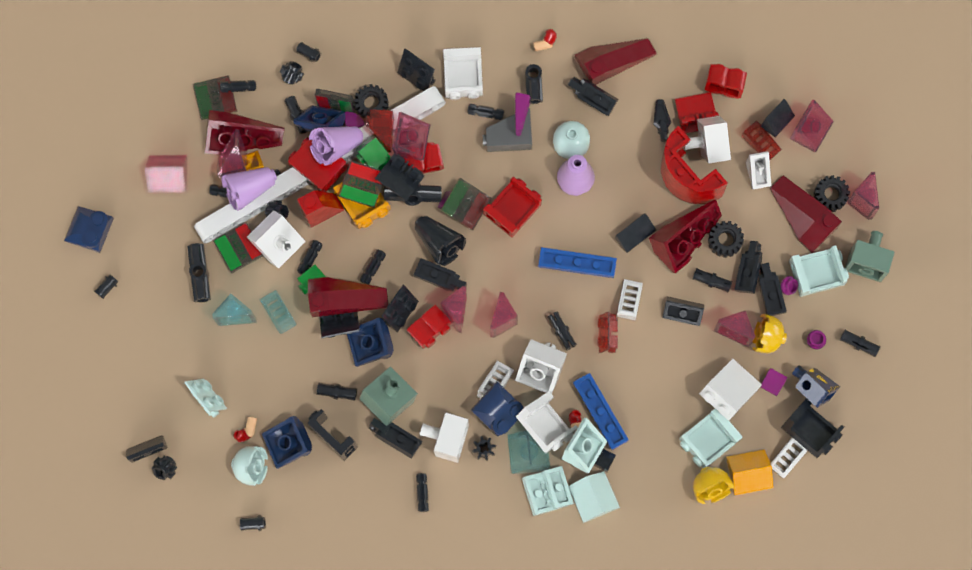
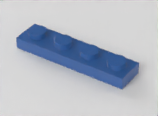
[538,247,617,278]
[573,373,629,451]

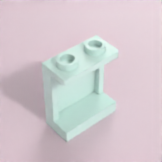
[789,245,849,297]
[679,409,742,468]

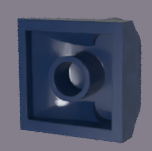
[294,105,346,132]
[64,206,114,253]
[347,318,394,367]
[471,381,524,436]
[262,416,312,469]

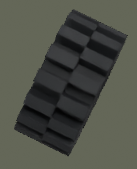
[354,84,389,121]
[813,175,850,212]
[708,221,744,258]

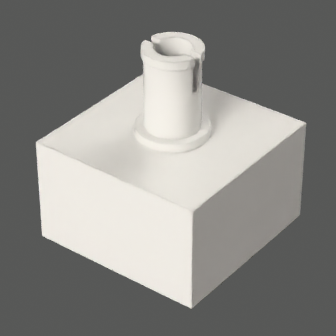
[684,116,731,164]
[247,210,306,268]
[515,339,567,394]
[420,413,469,463]

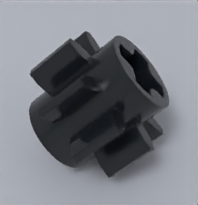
[280,61,304,85]
[265,200,289,219]
[472,436,496,461]
[152,455,177,480]

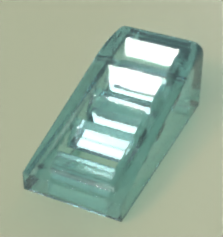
[260,290,297,334]

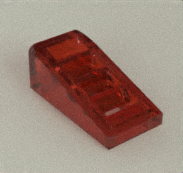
[742,120,782,161]

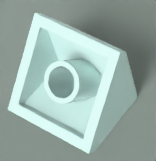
[562,418,607,473]
[568,471,620,523]

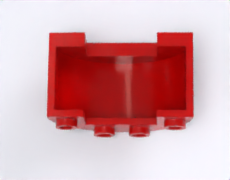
[661,126,728,204]

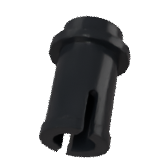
[296,42,321,62]
[94,274,119,299]
[240,515,266,531]

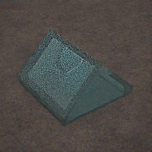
[212,294,257,326]
[508,430,550,474]

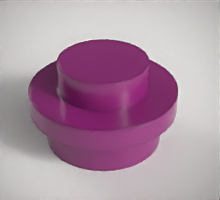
[781,276,798,295]
[807,330,826,350]

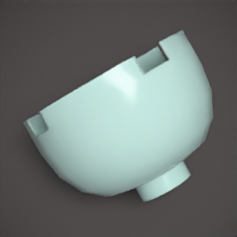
[553,121,590,159]
[231,446,268,486]

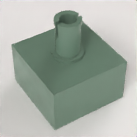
[845,231,895,282]
[360,366,418,426]

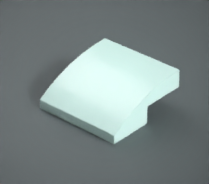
[522,466,574,516]

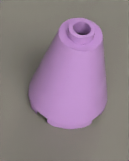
[309,126,363,165]
[557,155,595,196]
[221,167,277,211]

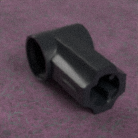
[525,64,543,104]

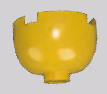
[752,313,787,354]
[693,467,734,504]

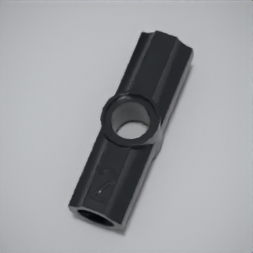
[384,184,442,206]
[187,243,211,303]

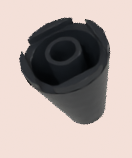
[415,216,466,266]

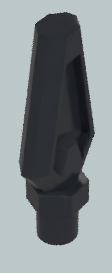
[653,99,671,142]

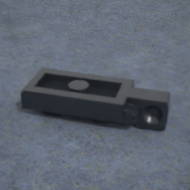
[568,77,619,116]
[734,241,763,294]
[413,258,467,292]
[758,262,787,316]
[369,418,423,459]

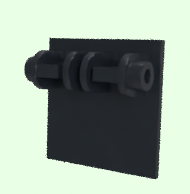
[397,48,436,91]
[375,153,425,201]
[381,284,419,333]
[319,312,360,338]

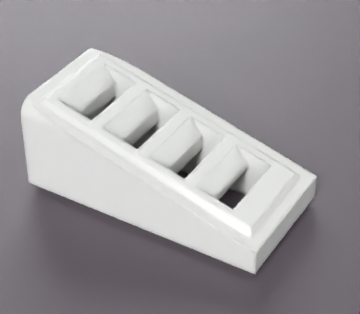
[616,279,643,320]
[477,361,514,399]
[771,438,807,478]

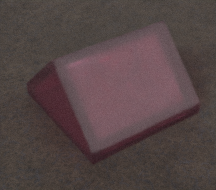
[790,100,834,152]
[392,112,430,161]
[217,129,247,177]
[145,155,187,192]
[847,172,879,220]
[440,286,467,333]
[490,292,518,338]
[714,311,755,348]

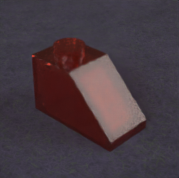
[366,110,394,153]

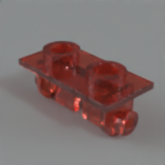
[597,312,618,353]

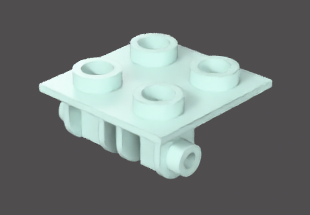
[184,379,227,418]

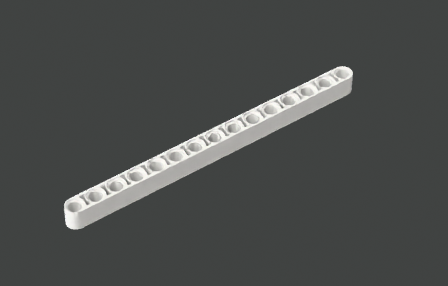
[194,86,446,243]

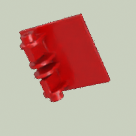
[674,92,719,134]

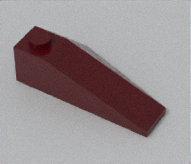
[574,38,657,85]
[205,110,285,156]
[770,175,842,253]
[649,200,722,274]
[308,277,389,318]

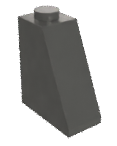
[483,108,532,152]

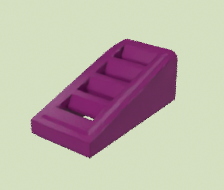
[515,92,530,136]

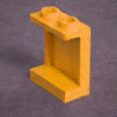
[333,176,391,229]

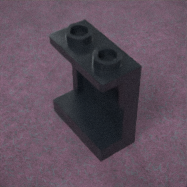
[781,398,844,458]
[308,409,358,461]

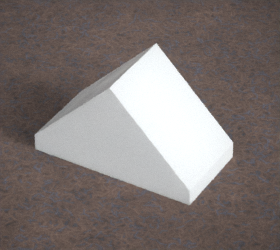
[746,151,771,190]

